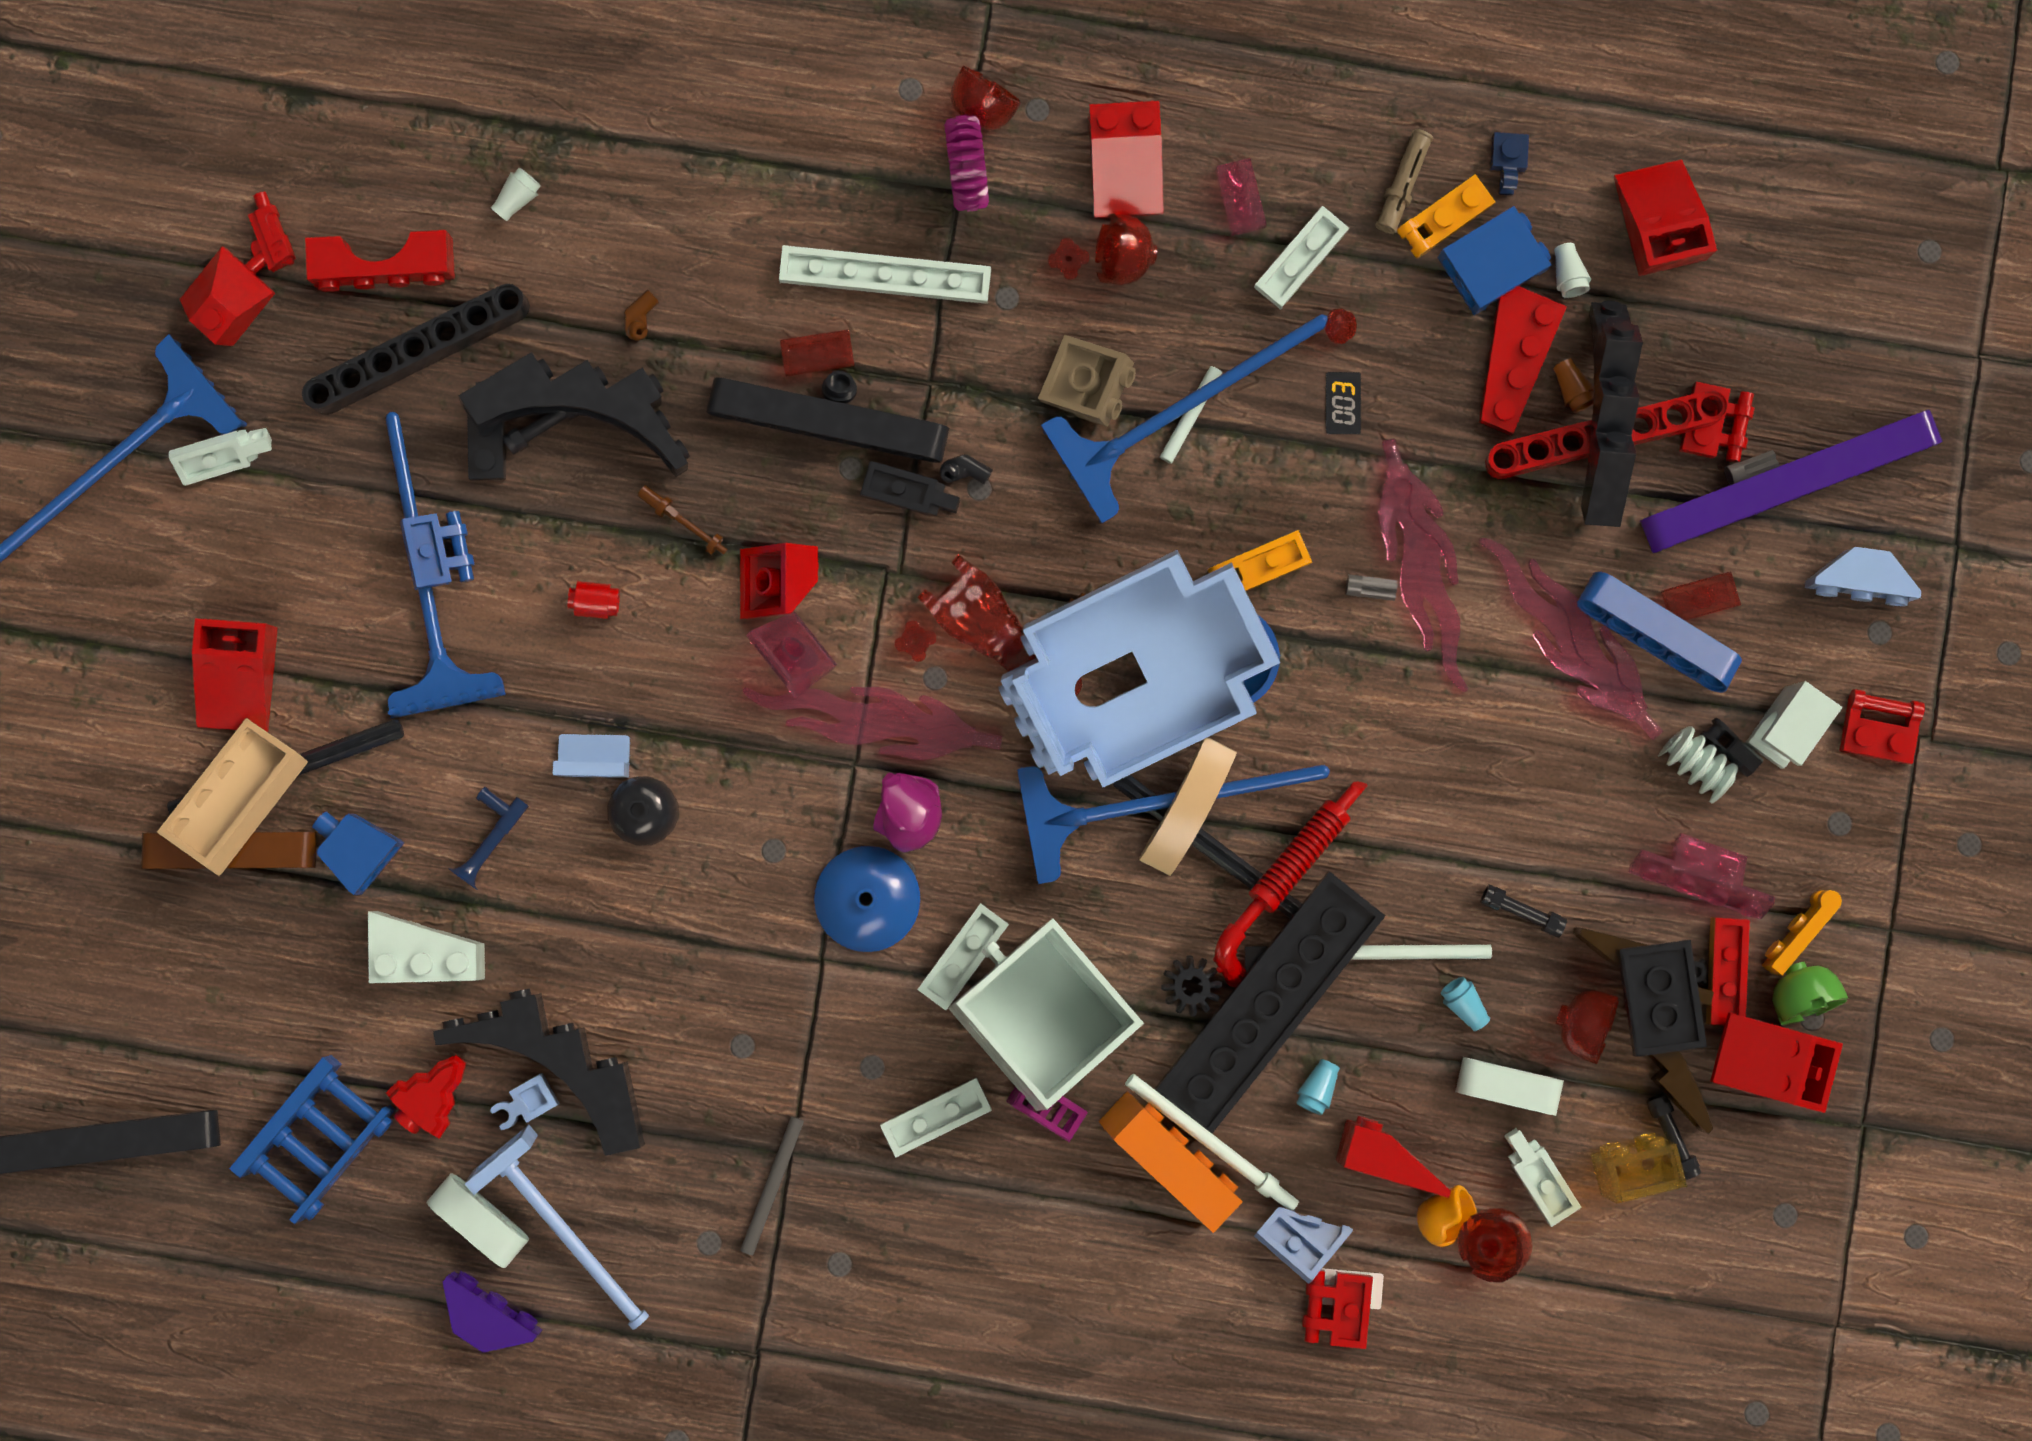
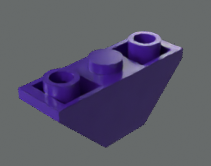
[443,1271,543,1353]

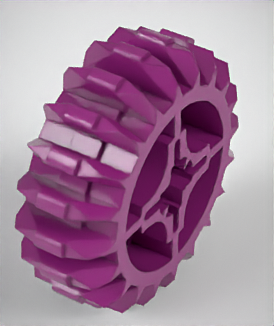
[944,115,989,212]

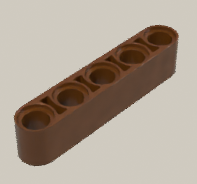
[141,832,316,869]

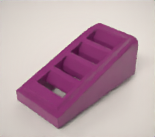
[1006,1086,1088,1142]

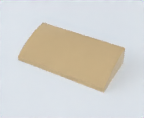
[157,718,308,876]

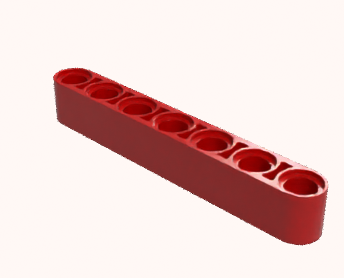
[1485,390,1729,479]

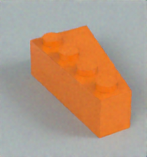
[1098,1091,1243,1233]

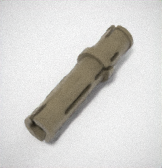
[1375,129,1433,234]

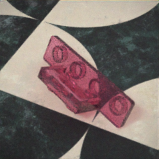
[1629,833,1775,919]

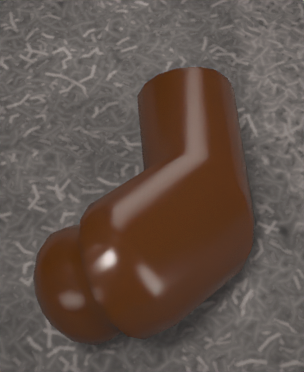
[624,290,659,341]

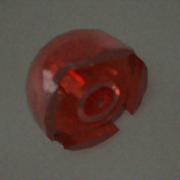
[950,65,1021,131]
[1095,213,1157,285]
[1556,991,1619,1064]
[1457,1208,1533,1282]

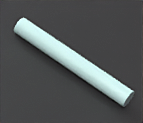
[1160,366,1222,464]

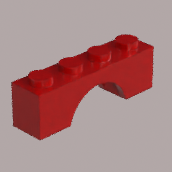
[305,230,455,292]

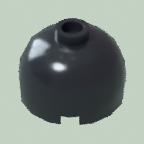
[607,776,679,846]

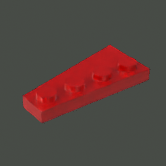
[1479,286,1567,436]

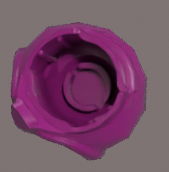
[873,772,942,852]

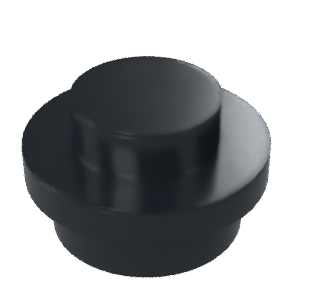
[822,371,857,404]

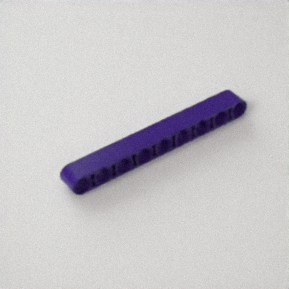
[1640,409,1943,553]

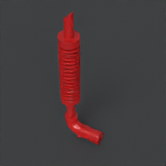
[1213,781,1368,987]

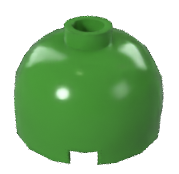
[1772,962,1849,1026]

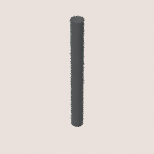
[740,1116,804,1255]

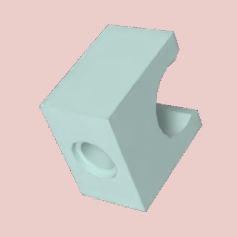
[1745,681,1842,769]

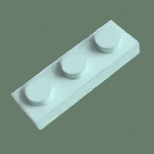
[1254,206,1349,310]
[917,903,1009,1010]
[880,1077,992,1158]

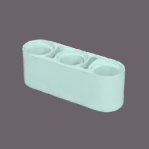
[1455,1057,1564,1116]
[427,1173,529,1268]

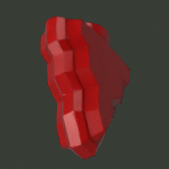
[386,1055,466,1139]

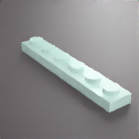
[779,245,991,304]

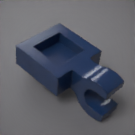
[1490,132,1529,195]

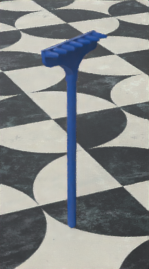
[1041,314,1329,523]
[0,334,247,563]
[386,412,506,719]
[1017,765,1330,884]

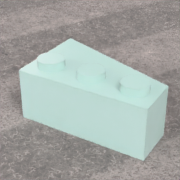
[368,911,485,983]

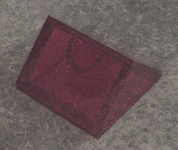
[746,611,837,699]

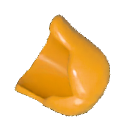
[1417,1185,1478,1247]

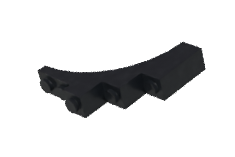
[1581,300,1643,527]
[458,352,690,477]
[433,988,645,1156]

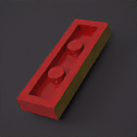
[1706,917,1750,1025]

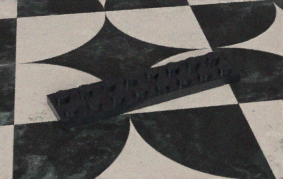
[1154,870,1386,1133]

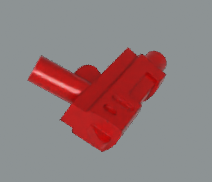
[244,192,296,274]

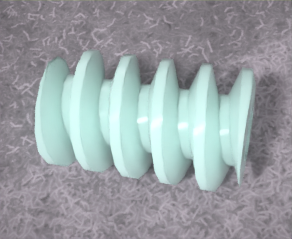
[1658,726,1738,804]

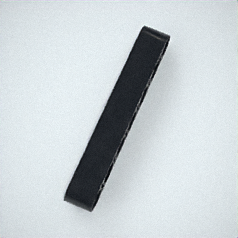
[302,284,530,415]
[706,377,950,463]
[0,1110,221,1174]

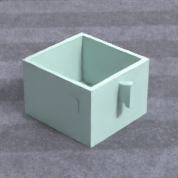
[948,919,1144,1111]

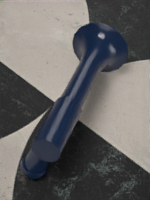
[448,787,529,890]

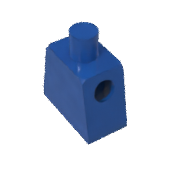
[312,811,404,895]

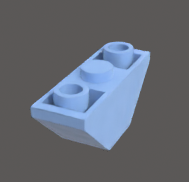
[1805,547,1921,606]

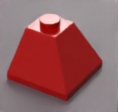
[180,246,275,346]
[740,543,819,619]

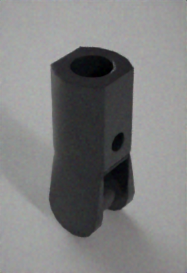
[1700,718,1763,777]

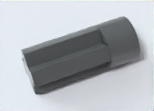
[1724,450,1779,485]
[1345,574,1398,601]

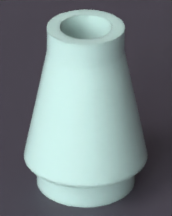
[491,168,541,221]
[1554,243,1591,298]

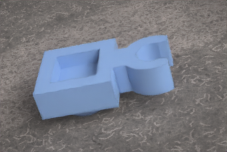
[490,1073,560,1130]

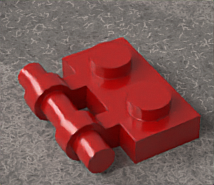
[1679,381,1755,463]
[1302,1269,1373,1349]

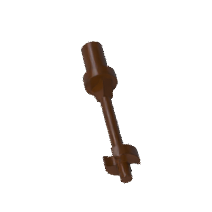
[637,485,728,555]

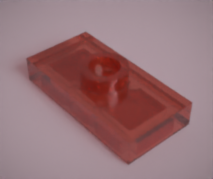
[780,329,855,376]
[1661,571,1741,621]

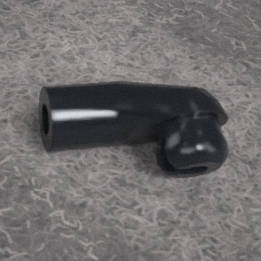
[939,454,993,485]

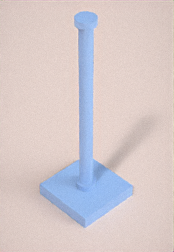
[465,1124,649,1330]

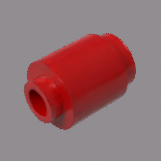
[568,581,620,619]

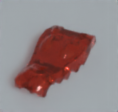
[917,554,1037,672]

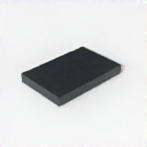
[1617,940,1707,1057]

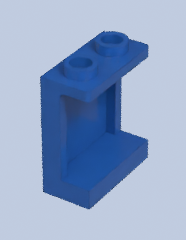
[1437,206,1551,316]

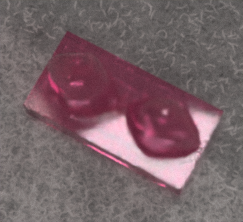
[1215,158,1267,236]

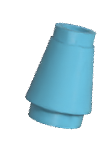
[1441,977,1490,1031]
[1296,1059,1340,1115]

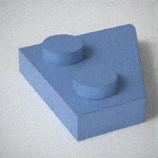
[1254,1207,1353,1284]

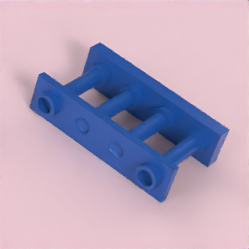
[229,1055,396,1224]

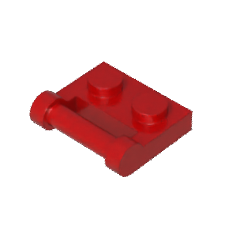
[1839,689,1925,765]

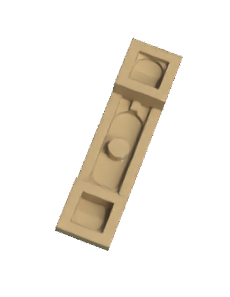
[1139,737,1237,876]

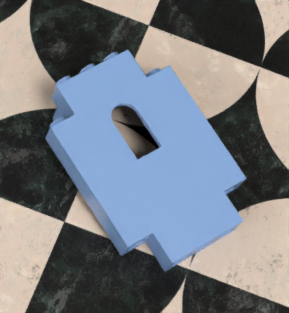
[998,550,1280,787]

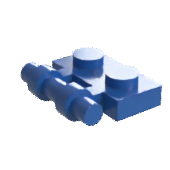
[400,511,475,590]

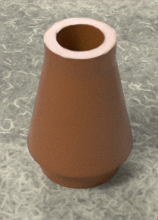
[1553,358,1594,413]

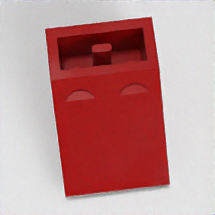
[1614,159,1717,276]
[192,618,278,732]
[1710,1012,1843,1113]

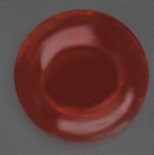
[1325,308,1357,344]

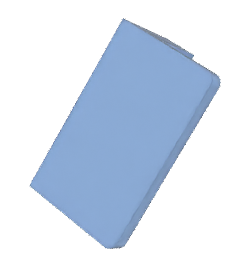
[553,734,630,778]

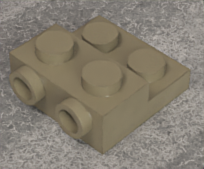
[1038,335,1136,427]

